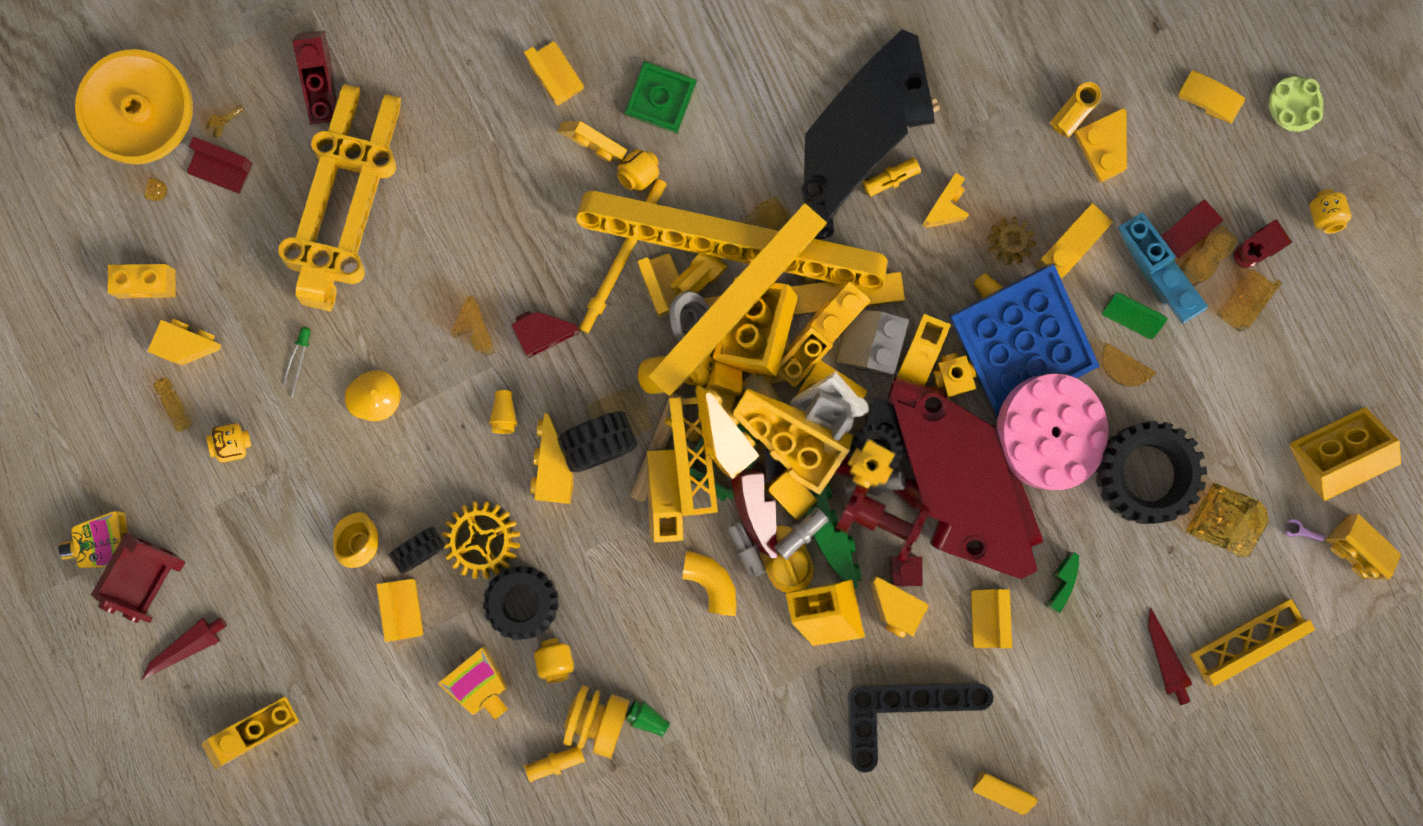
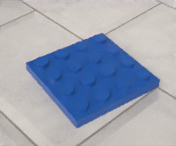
[948,263,1100,418]

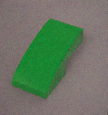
[1045,552,1079,613]

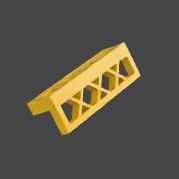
[669,397,718,517]
[1190,599,1316,686]

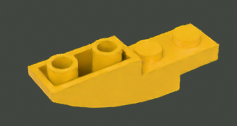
[778,280,871,388]

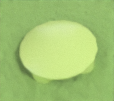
[1269,76,1324,132]

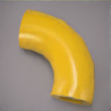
[682,550,737,616]

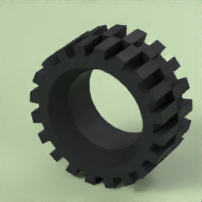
[1096,421,1207,524]

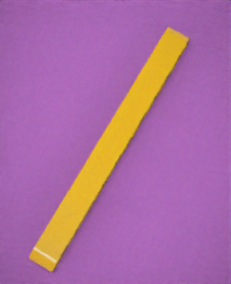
[576,191,888,291]

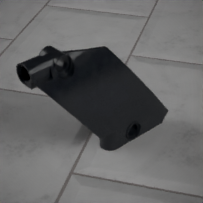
[802,29,935,240]

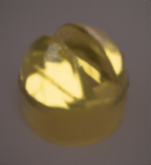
[144,177,167,201]

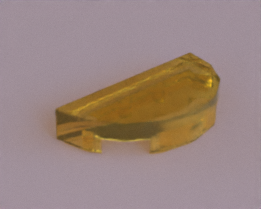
[1102,343,1157,387]

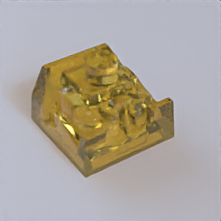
[1185,482,1270,557]

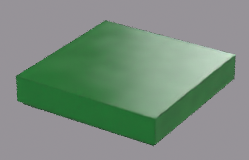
[624,61,697,134]

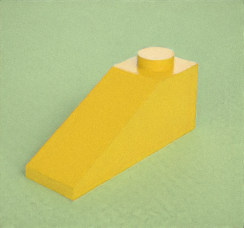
[1035,203,1113,279]

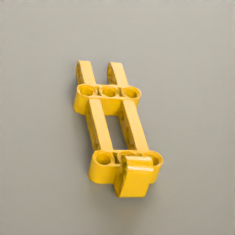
[278,84,401,312]

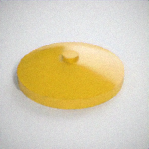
[75,49,193,164]

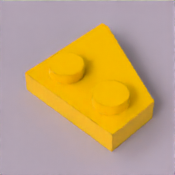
[1074,108,1127,183]

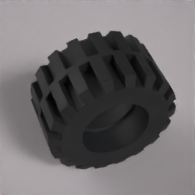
[557,411,638,472]
[483,566,559,640]

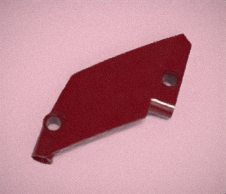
[887,375,1038,579]

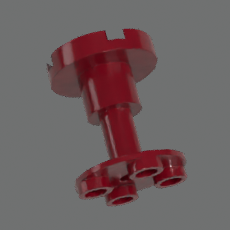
[836,484,930,563]

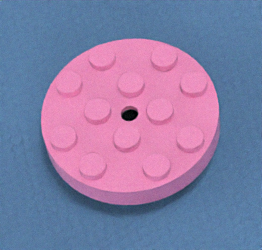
[996,374,1109,490]

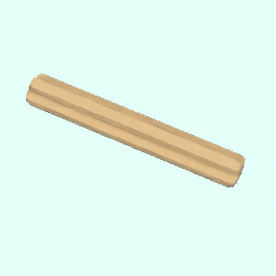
[631,393,685,502]

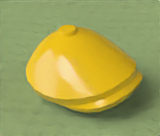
[345,370,401,421]
[333,512,379,568]

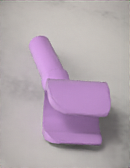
[1284,519,1325,541]

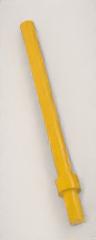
[578,179,667,334]

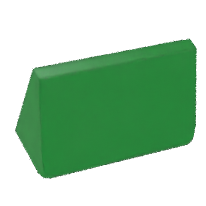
[1102,292,1168,339]

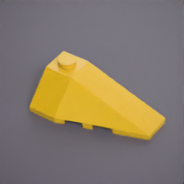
[733,389,853,495]

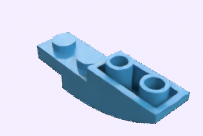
[1118,212,1208,324]

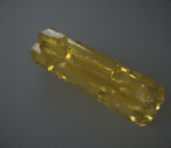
[154,377,192,432]

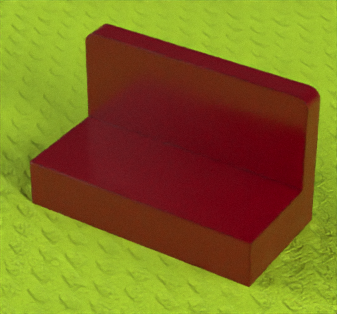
[187,137,253,194]

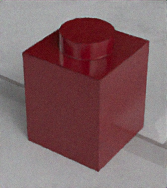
[889,557,923,586]

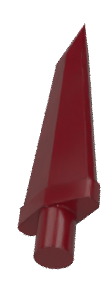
[1147,606,1193,705]
[142,617,227,680]

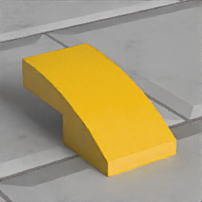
[1178,70,1245,124]

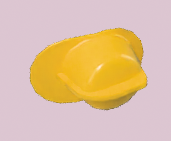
[759,525,814,593]

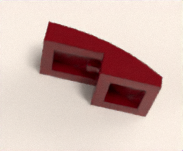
[1161,199,1223,259]

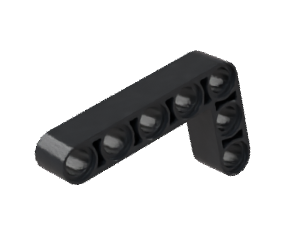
[848,682,994,773]

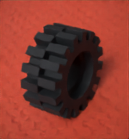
[848,424,903,471]
[389,527,445,575]

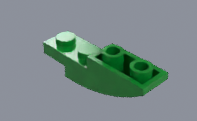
[805,482,862,588]

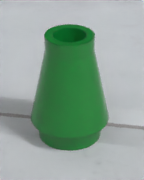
[625,700,670,737]

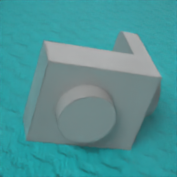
[805,390,854,441]

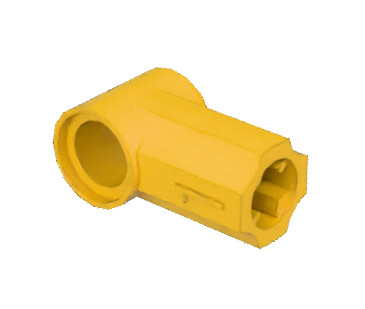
[1049,82,1102,138]
[671,253,728,296]

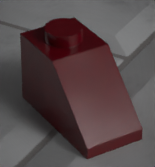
[511,311,580,358]

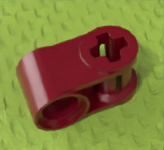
[1234,219,1293,268]

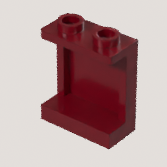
[91,533,185,623]

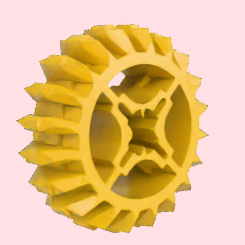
[442,501,520,579]

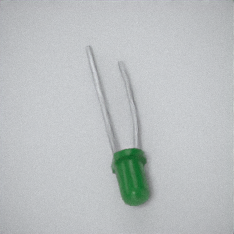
[283,326,311,397]

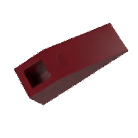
[292,30,337,125]

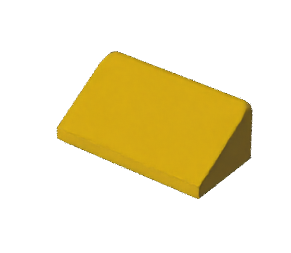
[972,771,1038,815]

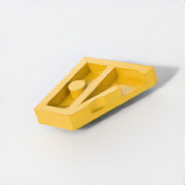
[557,121,627,162]

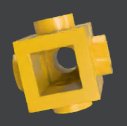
[933,353,977,398]
[848,440,895,489]

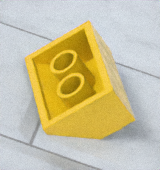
[713,277,798,378]
[1289,407,1401,501]

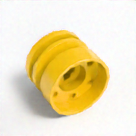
[563,685,630,759]

